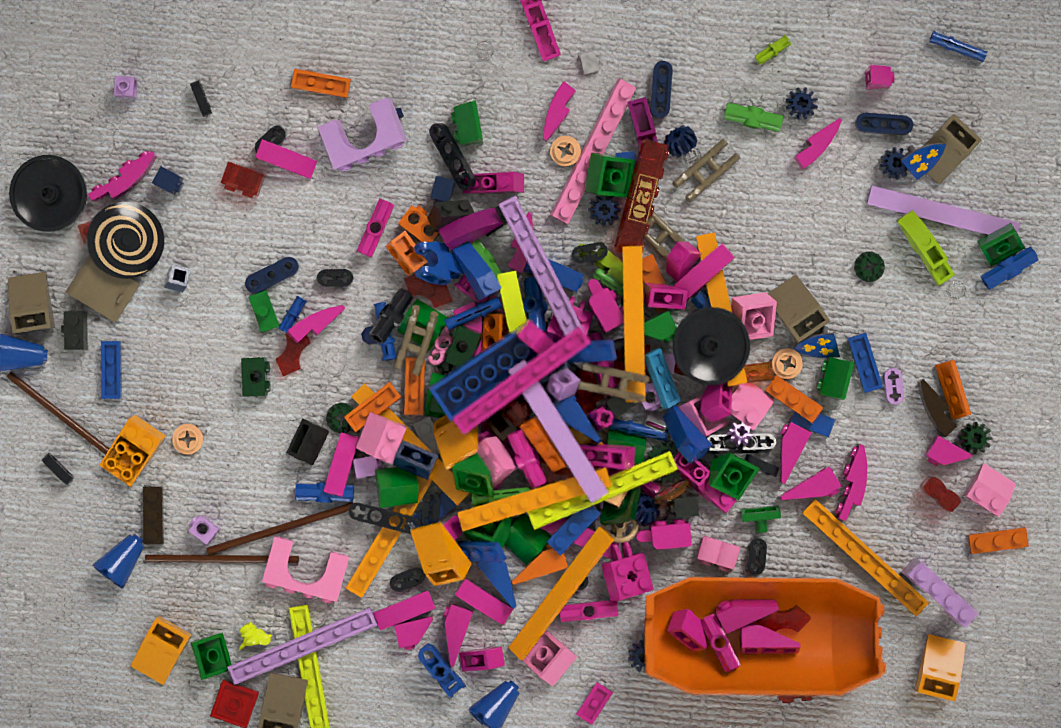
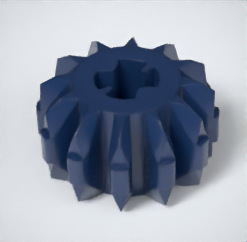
[785,87,818,120]
[664,125,698,158]
[879,147,909,180]
[588,195,621,227]
[635,493,660,527]
[628,640,645,672]

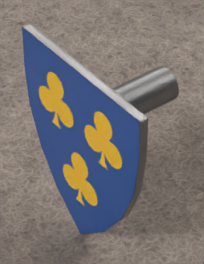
[901,143,946,180]
[793,326,840,358]

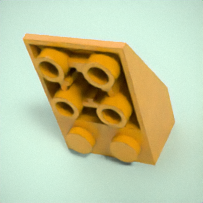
[99,415,166,487]
[433,415,478,470]
[410,522,472,586]
[130,616,192,685]
[914,634,966,702]

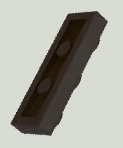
[143,486,164,544]

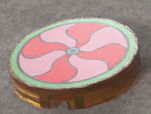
[654,479,690,505]

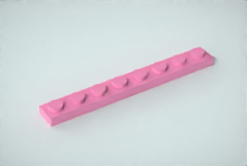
[550,79,636,224]

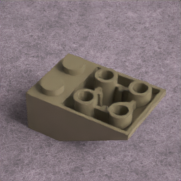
[922,114,982,184]
[8,271,55,334]
[767,275,830,343]
[258,672,308,728]

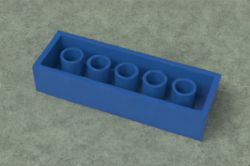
[428,323,539,421]

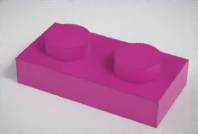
[576,682,613,725]

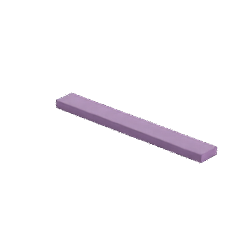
[866,186,1020,235]
[498,195,585,336]
[508,360,608,503]
[227,607,377,685]

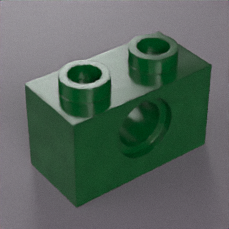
[445,325,484,367]
[241,357,271,397]

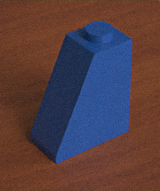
[523,259,584,292]

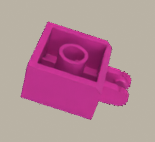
[587,279,624,334]
[545,296,594,344]
[636,518,692,550]
[602,542,654,601]

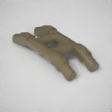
[672,138,741,202]
[622,198,685,261]
[394,305,438,376]
[578,362,649,403]

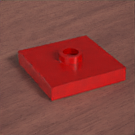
[210,679,259,728]

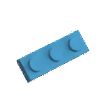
[644,348,681,409]

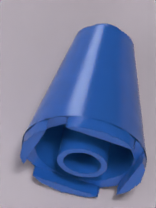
[0,334,48,372]
[92,534,144,589]
[468,680,520,728]

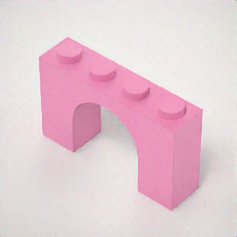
[262,536,349,604]

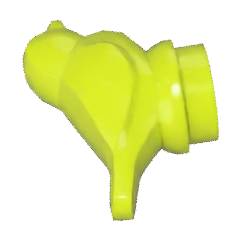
[238,621,272,651]

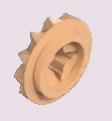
[550,136,581,167]
[772,348,803,379]
[172,424,204,454]

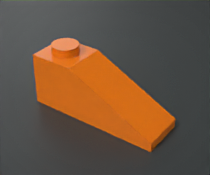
[512,545,568,585]

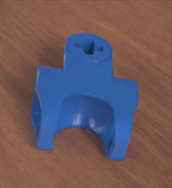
[414,241,464,285]
[418,643,466,698]

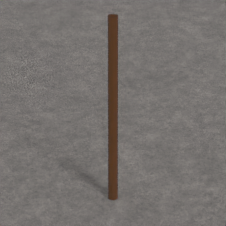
[6,372,110,455]
[206,502,354,555]
[145,554,299,563]

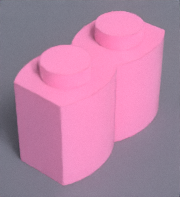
[697,535,741,572]

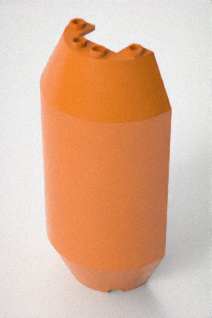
[644,577,886,696]

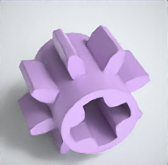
[727,422,752,447]

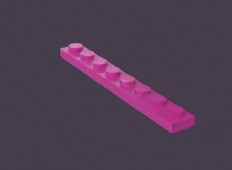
[453,326,591,434]

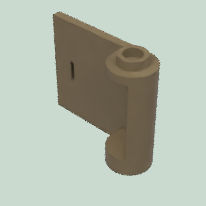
[66,255,140,323]

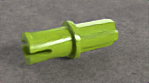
[755,35,791,65]

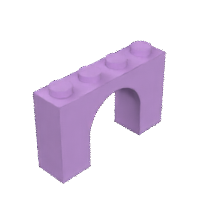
[318,98,408,172]
[901,558,979,628]

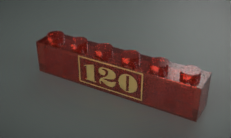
[613,139,669,254]

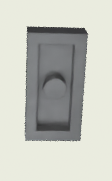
[413,416,440,455]

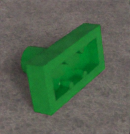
[248,290,280,333]
[740,505,781,533]

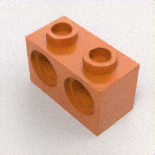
[398,205,440,242]
[385,231,428,276]
[482,314,509,351]

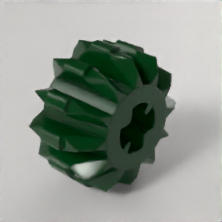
[959,422,992,454]

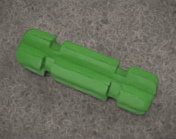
[593,268,623,297]

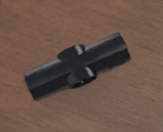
[369,288,414,344]

